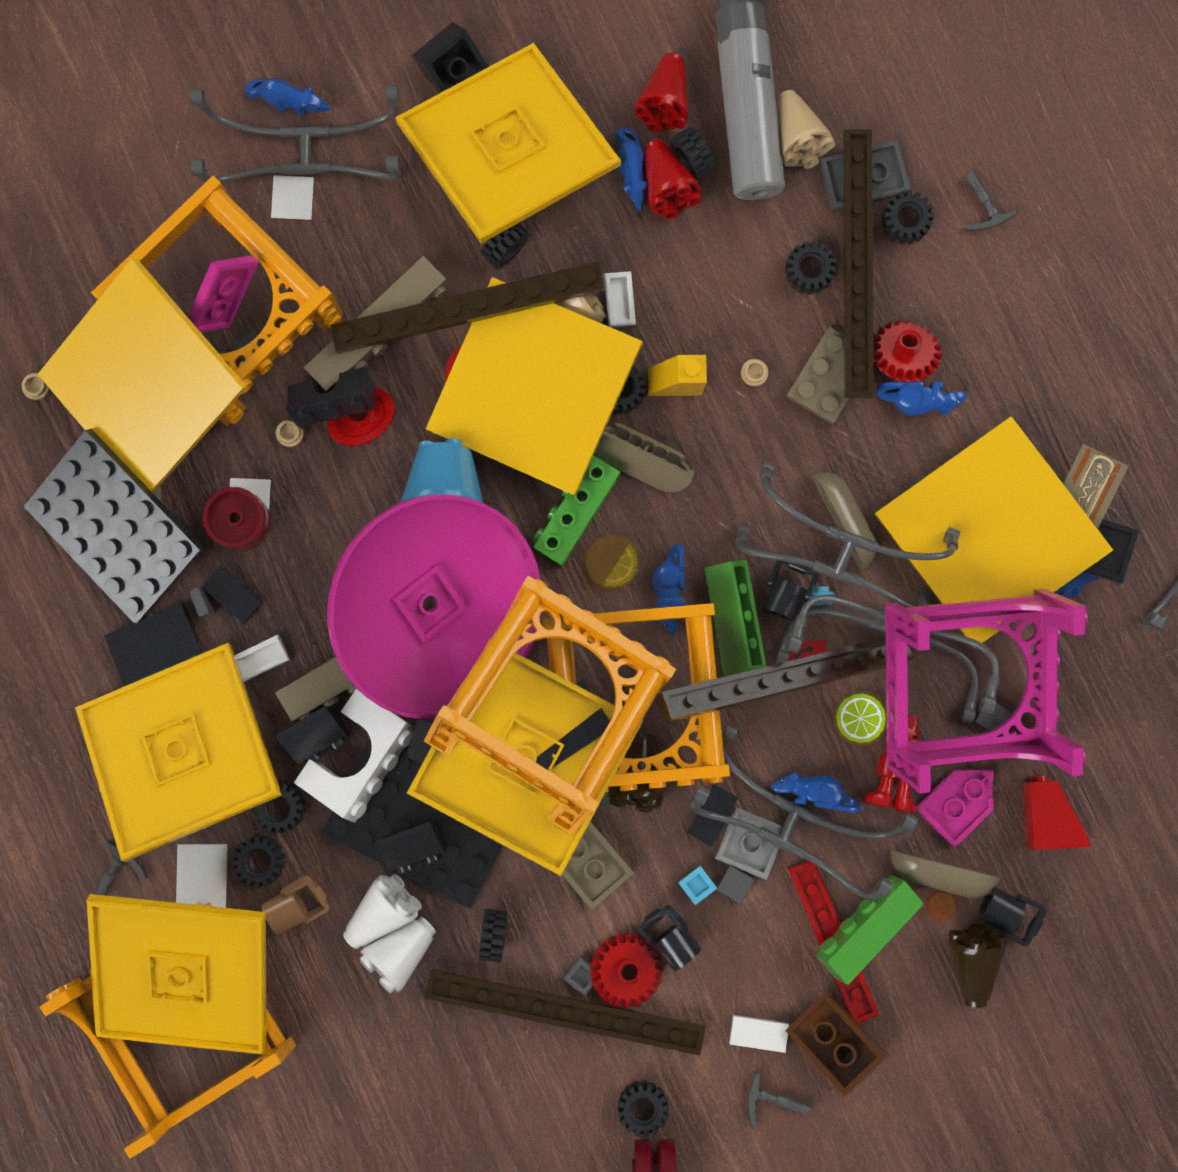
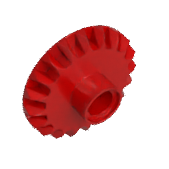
[873,319,942,382]
[327,387,396,448]
[590,933,663,1008]

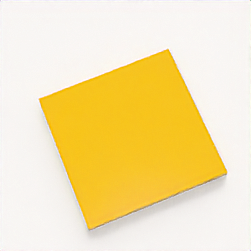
[395,43,621,244]
[38,258,247,493]
[426,277,643,496]
[875,416,1113,648]
[407,639,643,876]
[75,643,282,862]
[86,894,267,1054]

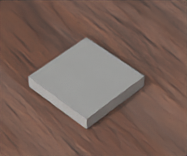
[715,807,783,880]

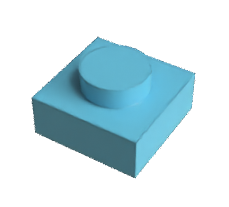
[678,865,717,905]

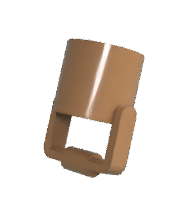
[262,876,329,936]

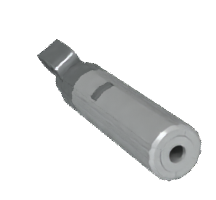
[715,0,785,200]

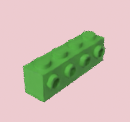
[532,455,620,567]
[704,560,766,677]
[815,875,924,985]

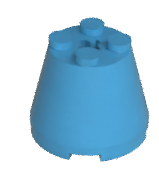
[401,438,484,503]

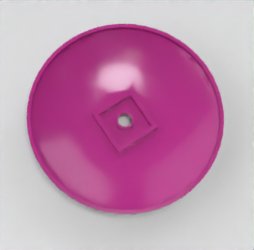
[327,494,541,719]

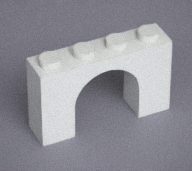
[294,689,414,823]

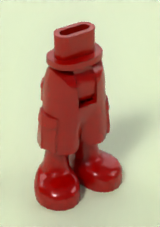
[864,715,921,814]

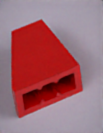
[1022,775,1091,850]

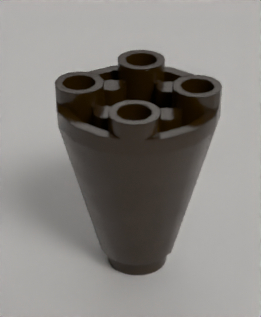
[607,732,663,813]
[949,924,1007,1008]

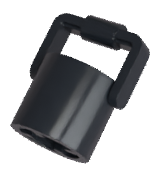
[763,560,819,622]
[978,887,1046,946]
[638,905,702,971]

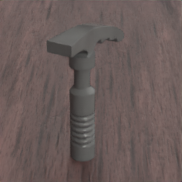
[964,171,1016,231]
[93,841,147,895]
[748,1072,810,1128]

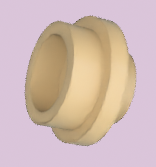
[741,359,768,387]
[22,373,50,400]
[276,420,304,447]

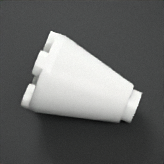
[343,874,422,949]
[360,916,436,994]

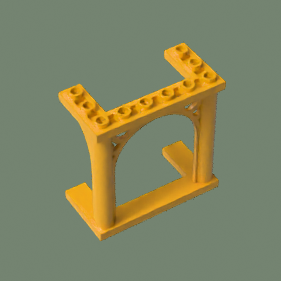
[91,175,344,427]
[424,576,676,835]
[542,603,730,792]
[39,902,296,1159]

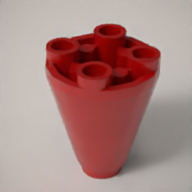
[634,53,689,133]
[644,139,702,220]

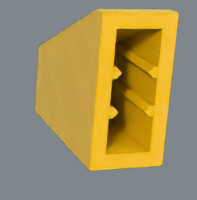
[647,355,707,396]

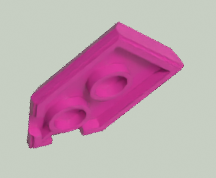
[916,769,994,848]

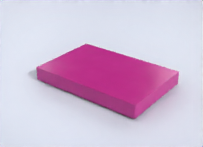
[188,255,259,333]

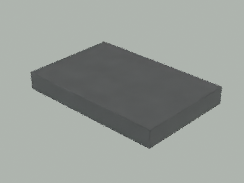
[819,140,911,212]

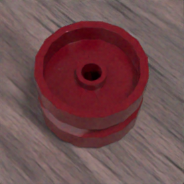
[203,487,271,551]
[632,1139,677,1172]

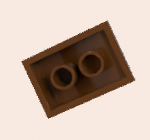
[785,992,889,1097]

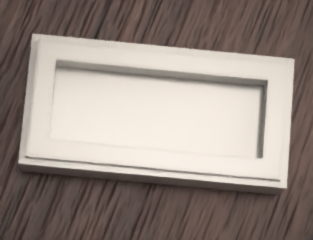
[604,271,636,328]
[234,635,291,682]
[729,1014,789,1053]

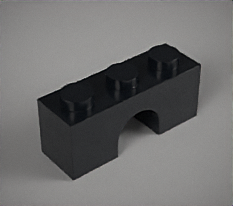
[287,367,375,428]

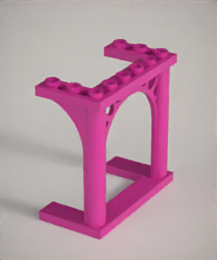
[885,589,1088,794]

